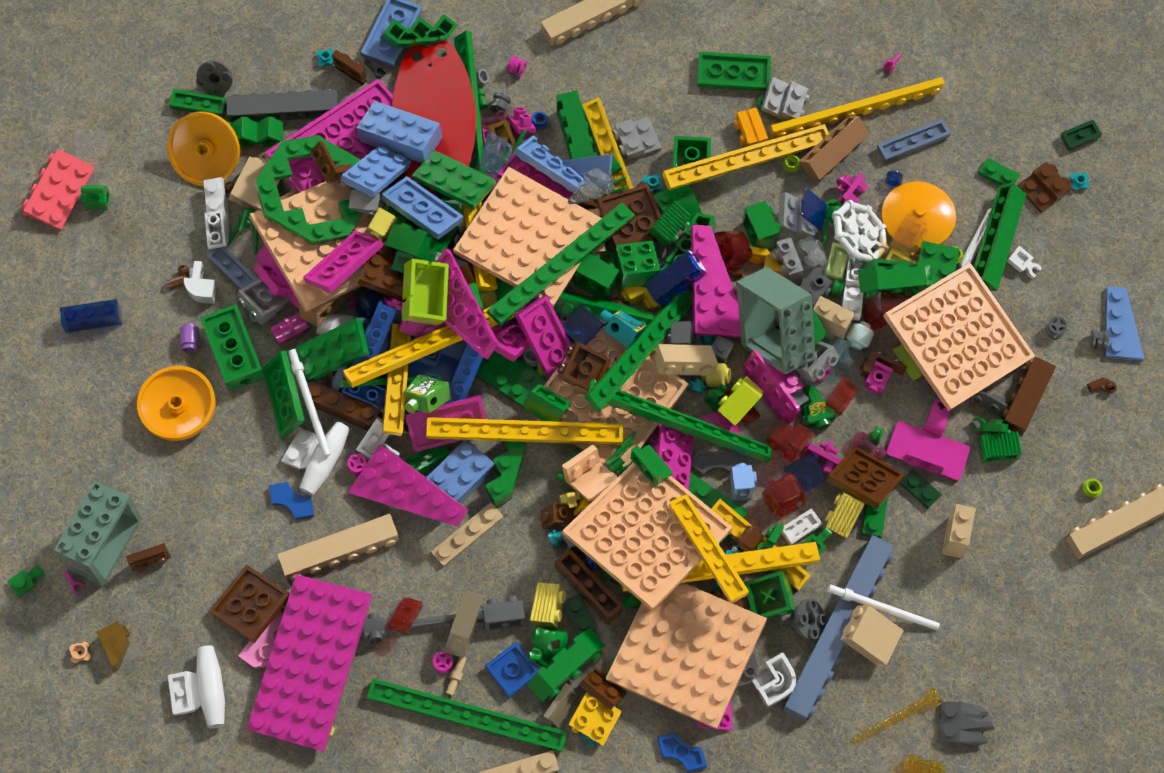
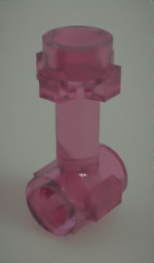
[480,110,509,129]
[853,431,887,460]

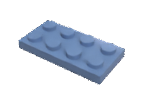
[361,0,423,68]
[341,145,411,198]
[381,176,463,240]

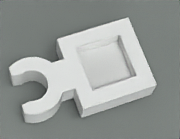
[1007,246,1042,278]

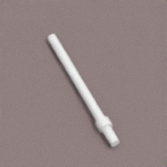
[288,349,331,457]
[827,584,940,631]

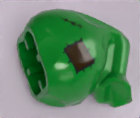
[528,627,568,667]

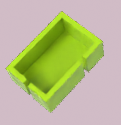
[401,259,449,325]

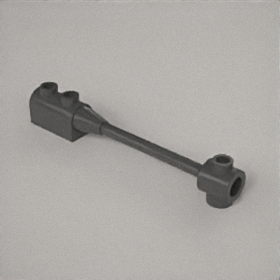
[364,596,526,645]

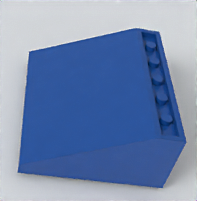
[342,299,483,418]

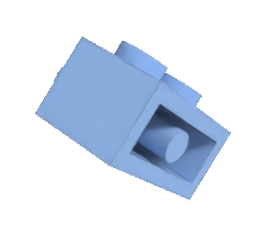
[729,463,757,501]

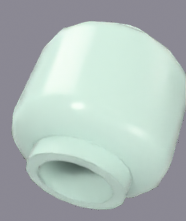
[846,321,874,351]

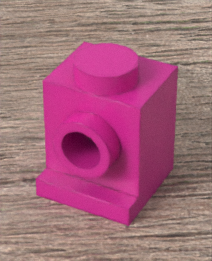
[864,361,893,394]

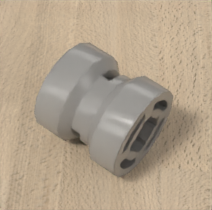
[523,347,538,368]

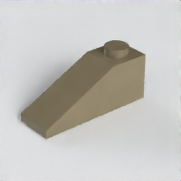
[444,591,484,658]

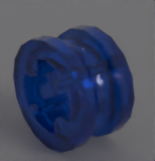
[885,171,903,187]

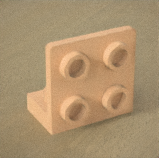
[562,445,618,501]

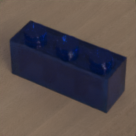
[644,250,707,306]
[60,299,123,333]

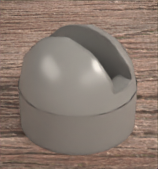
[476,69,489,84]

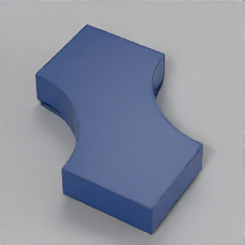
[269,482,314,520]
[657,732,707,773]

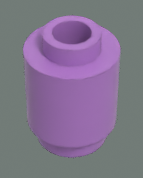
[180,323,199,353]

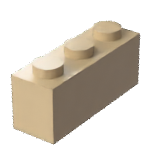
[653,344,718,376]

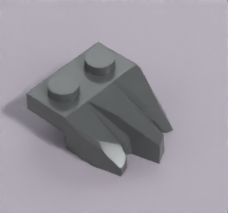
[940,702,995,746]

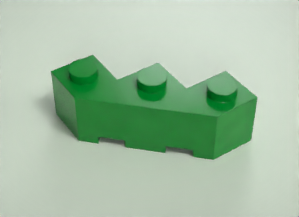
[380,14,458,49]
[226,116,283,148]
[858,262,932,296]
[485,441,527,507]
[527,628,606,702]

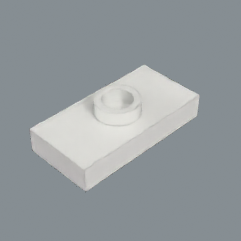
[781,508,823,545]

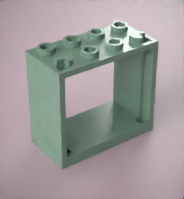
[736,267,815,374]
[54,480,142,586]

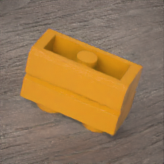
[733,107,768,147]

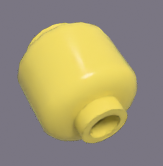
[702,363,731,388]

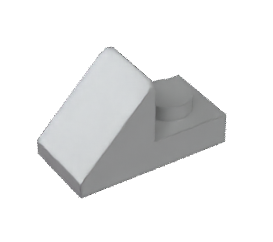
[348,190,385,217]

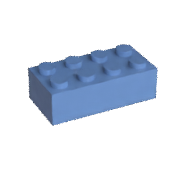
[357,101,442,163]
[426,440,495,524]

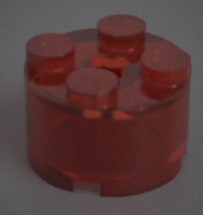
[714,231,752,269]
[762,472,807,517]

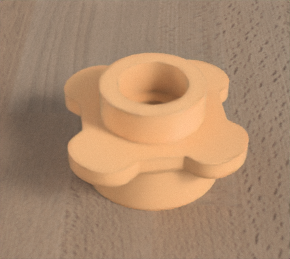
[69,642,91,664]

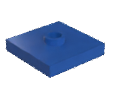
[484,642,538,698]

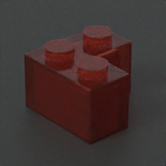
[863,292,913,330]
[766,418,815,463]

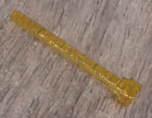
[853,688,942,743]

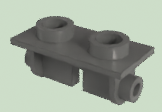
[968,388,1008,417]

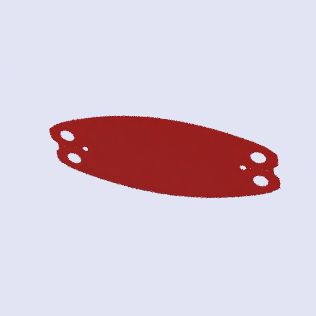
[392,41,476,194]

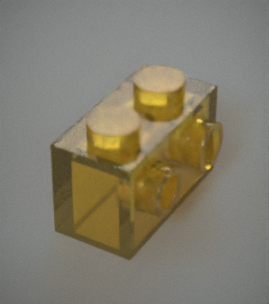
[889,213,928,259]
[900,755,947,773]

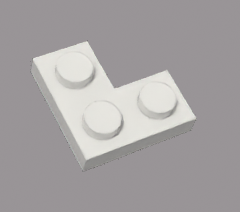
[356,417,400,458]

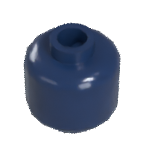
[355,290,383,318]

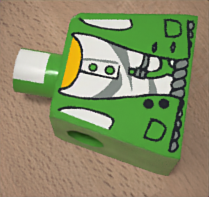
[405,375,451,413]

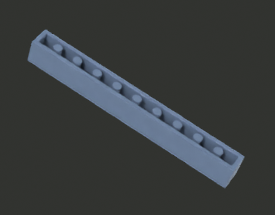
[783,535,894,722]

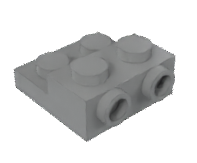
[761,77,809,121]
[612,117,662,161]
[778,192,819,240]
[774,237,804,286]
[236,279,291,325]
[794,341,839,383]

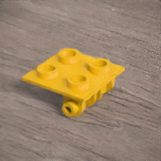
[568,691,622,746]

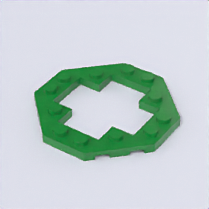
[255,135,363,245]

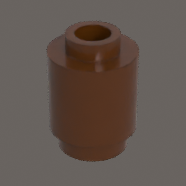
[736,525,764,552]

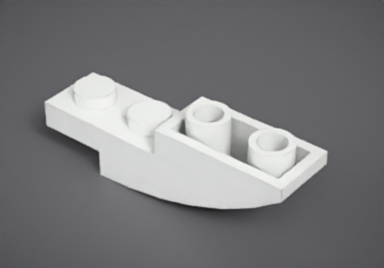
[203,177,229,249]
[842,257,866,321]

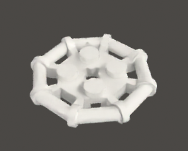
[832,200,889,262]

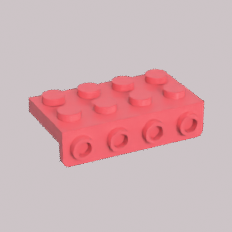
[21,149,95,231]

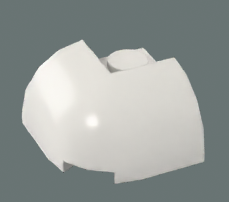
[752,653,796,708]

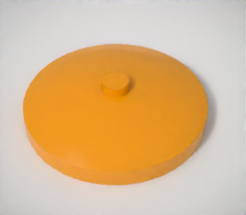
[167,112,240,186]
[881,182,956,251]
[137,366,216,441]

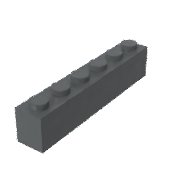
[227,89,339,123]

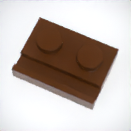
[332,50,367,86]
[126,543,171,572]
[579,668,627,710]

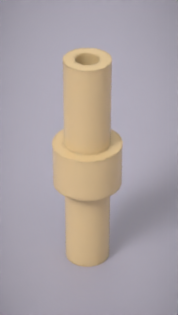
[446,657,467,696]

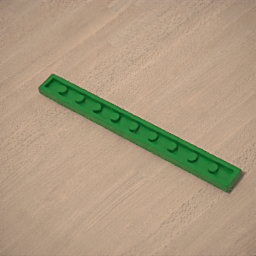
[454,30,486,175]
[487,203,635,326]
[585,285,693,412]
[587,380,772,463]
[367,678,568,753]

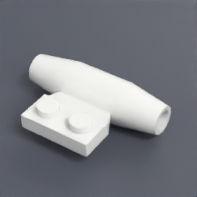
[281,422,350,496]
[168,646,225,729]

